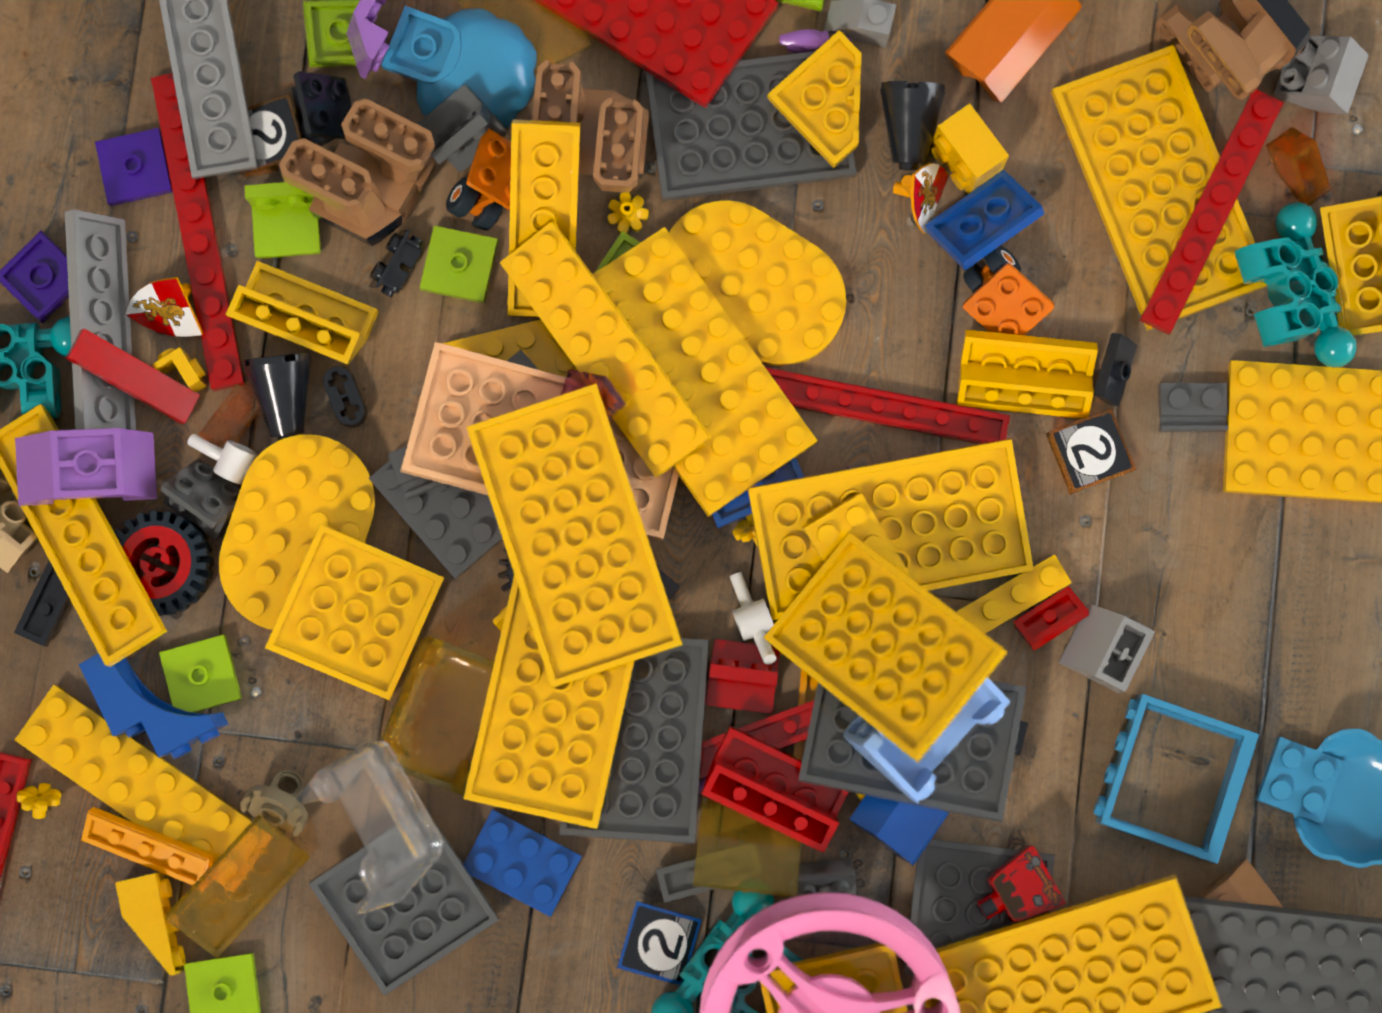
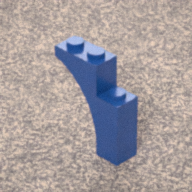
[78,653,228,759]

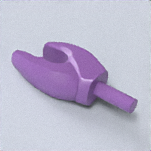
[779,29,851,53]

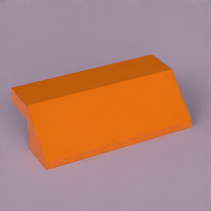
[944,0,1082,103]

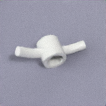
[188,434,257,484]
[729,572,776,664]

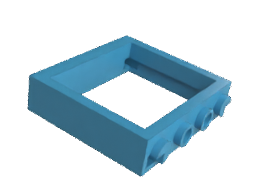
[1093,694,1259,864]

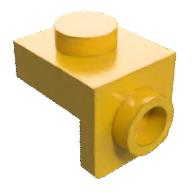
[152,347,207,393]

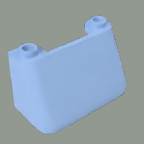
[843,677,1010,803]

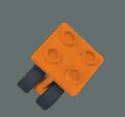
[446,129,511,230]
[963,245,1055,335]

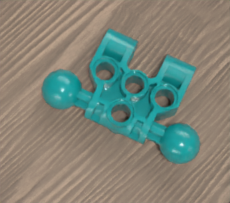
[1234,202,1357,368]
[0,316,71,418]
[651,880,802,1013]

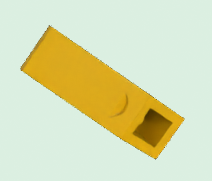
[115,873,186,976]

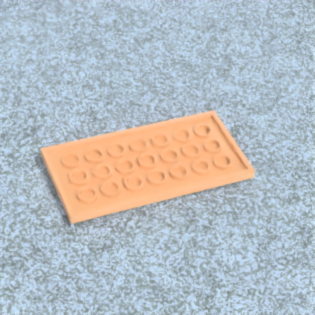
[400,342,679,541]

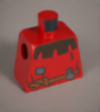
[977,844,1066,923]

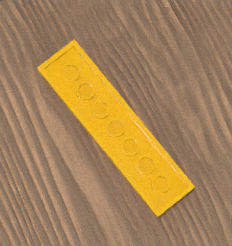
[500,222,711,478]
[0,404,167,667]
[15,685,274,892]

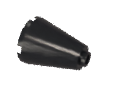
[880,81,946,171]
[244,352,311,441]

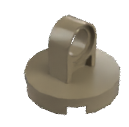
[240,770,308,837]

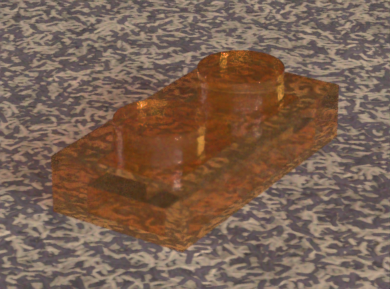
[198,384,261,449]

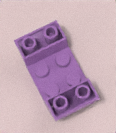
[346,0,389,79]
[15,428,157,506]

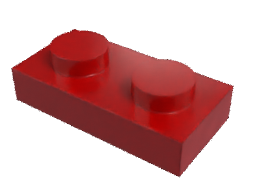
[1013,586,1089,651]

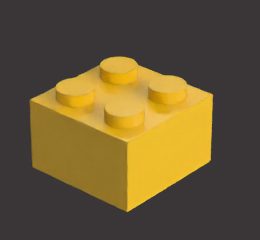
[931,103,1009,194]

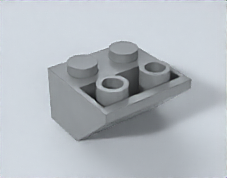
[1273,36,1369,114]
[1058,603,1155,694]

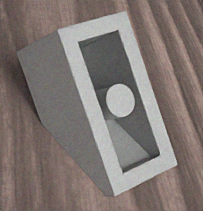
[824,0,897,48]

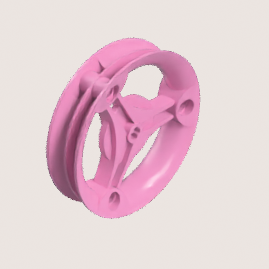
[700,892,960,1013]

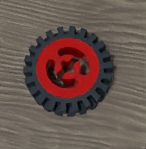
[114,511,214,616]

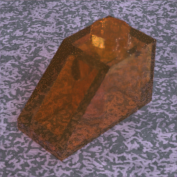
[1266,127,1332,206]

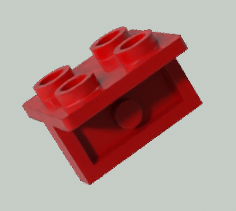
[706,639,780,714]

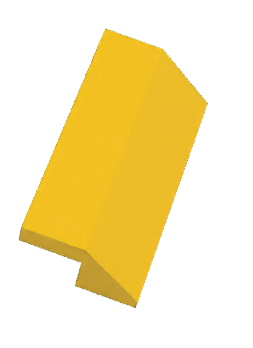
[225,261,379,365]
[957,330,1098,419]

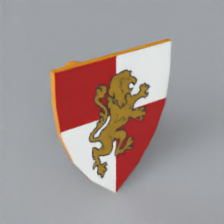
[893,163,949,234]
[125,277,203,337]

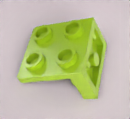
[244,182,321,259]

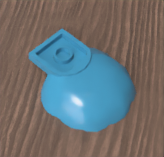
[381,6,537,129]
[1255,729,1382,868]

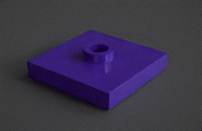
[95,128,173,206]
[0,231,69,323]

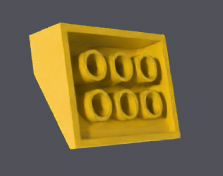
[1320,195,1382,336]

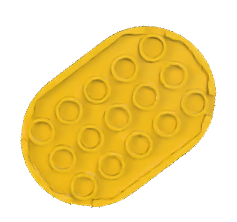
[669,201,846,366]
[219,434,375,630]

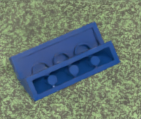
[850,795,950,866]

